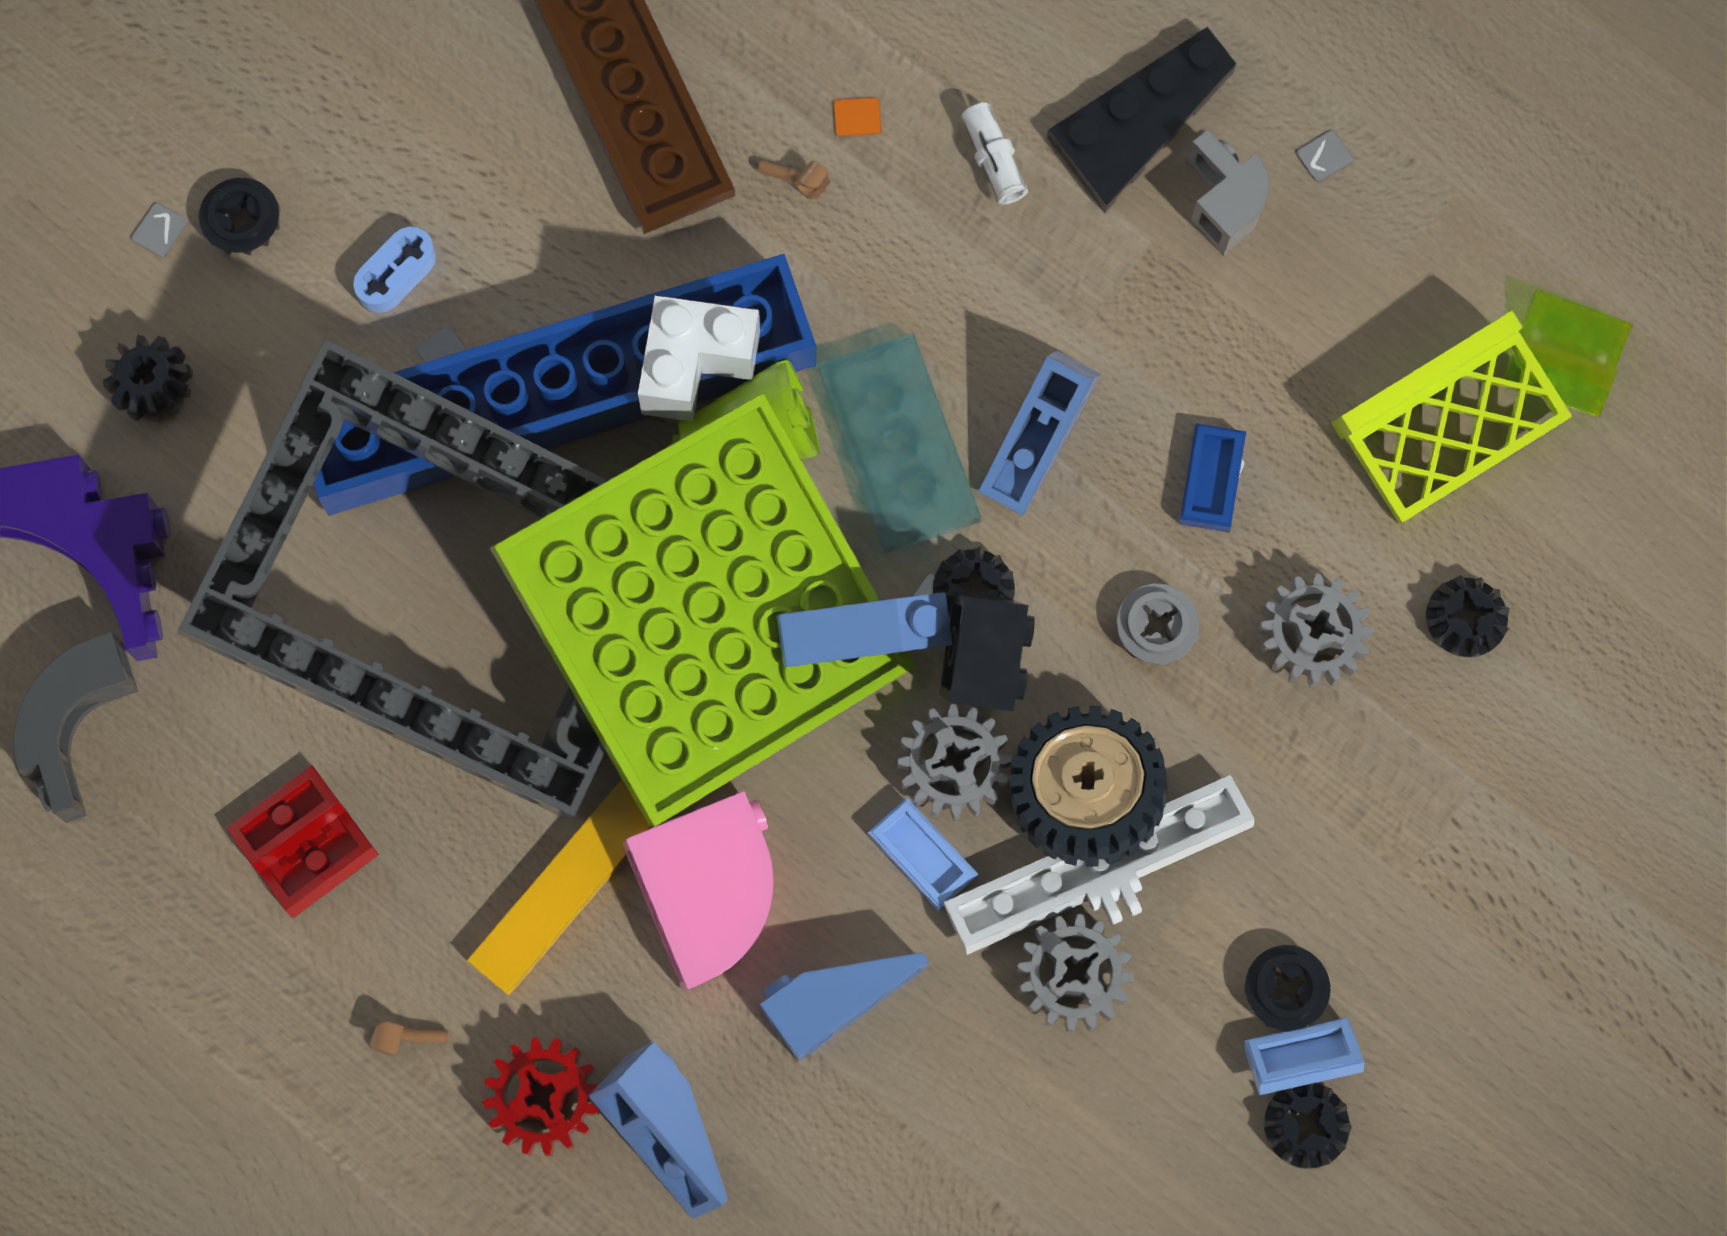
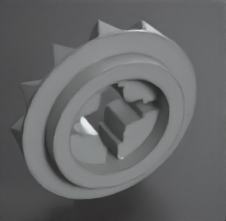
[1116,583,1199,666]

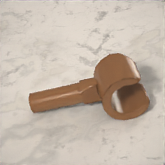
[758,160,831,199]
[370,1021,448,1056]

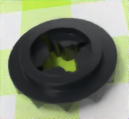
[199,177,280,256]
[933,547,1015,617]
[1426,575,1510,657]
[1244,945,1330,1031]
[1264,1083,1352,1169]

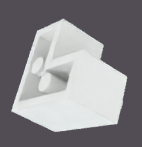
[638,296,760,422]

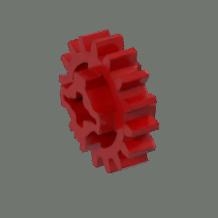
[482,1037,600,1157]

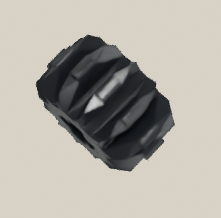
[103,334,193,423]

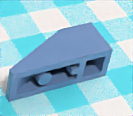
[978,350,1101,515]
[776,592,953,668]
[760,952,929,1063]
[589,1041,728,1219]

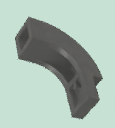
[14,632,138,823]

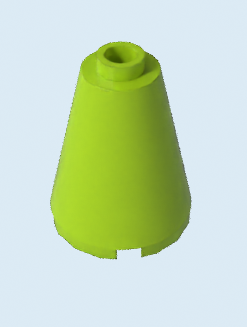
[673,359,820,460]

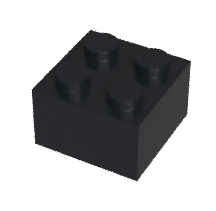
[939,592,1035,712]

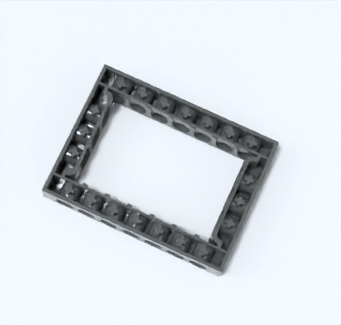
[177,339,608,818]

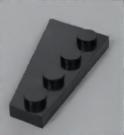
[1047,26,1237,213]

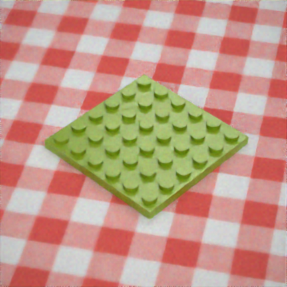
[490,393,916,827]

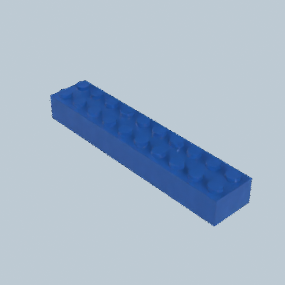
[290,253,816,516]

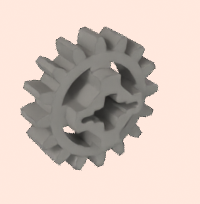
[1258,573,1374,688]
[897,704,1012,821]
[1016,914,1134,1033]

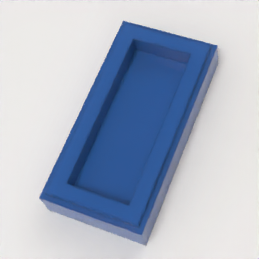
[1179,423,1246,533]

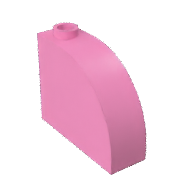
[622,791,773,992]

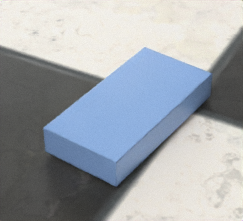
[868,797,978,912]
[1244,1018,1364,1095]

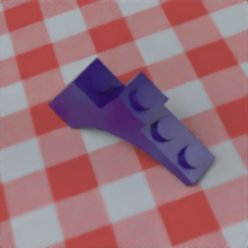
[0,455,170,661]

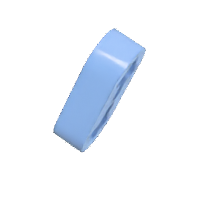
[353,226,436,313]

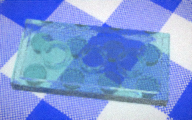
[818,333,981,554]

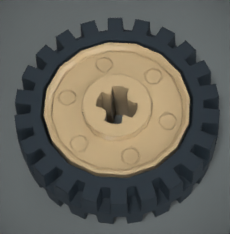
[1010,706,1167,867]

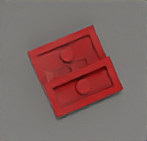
[226,765,379,919]

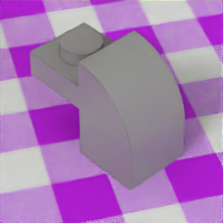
[1187,129,1269,256]

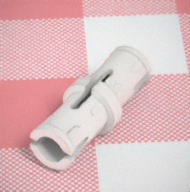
[961,102,1028,205]

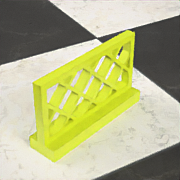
[1331,311,1572,524]

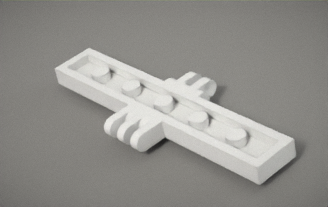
[944,775,1255,955]

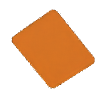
[834,97,882,136]

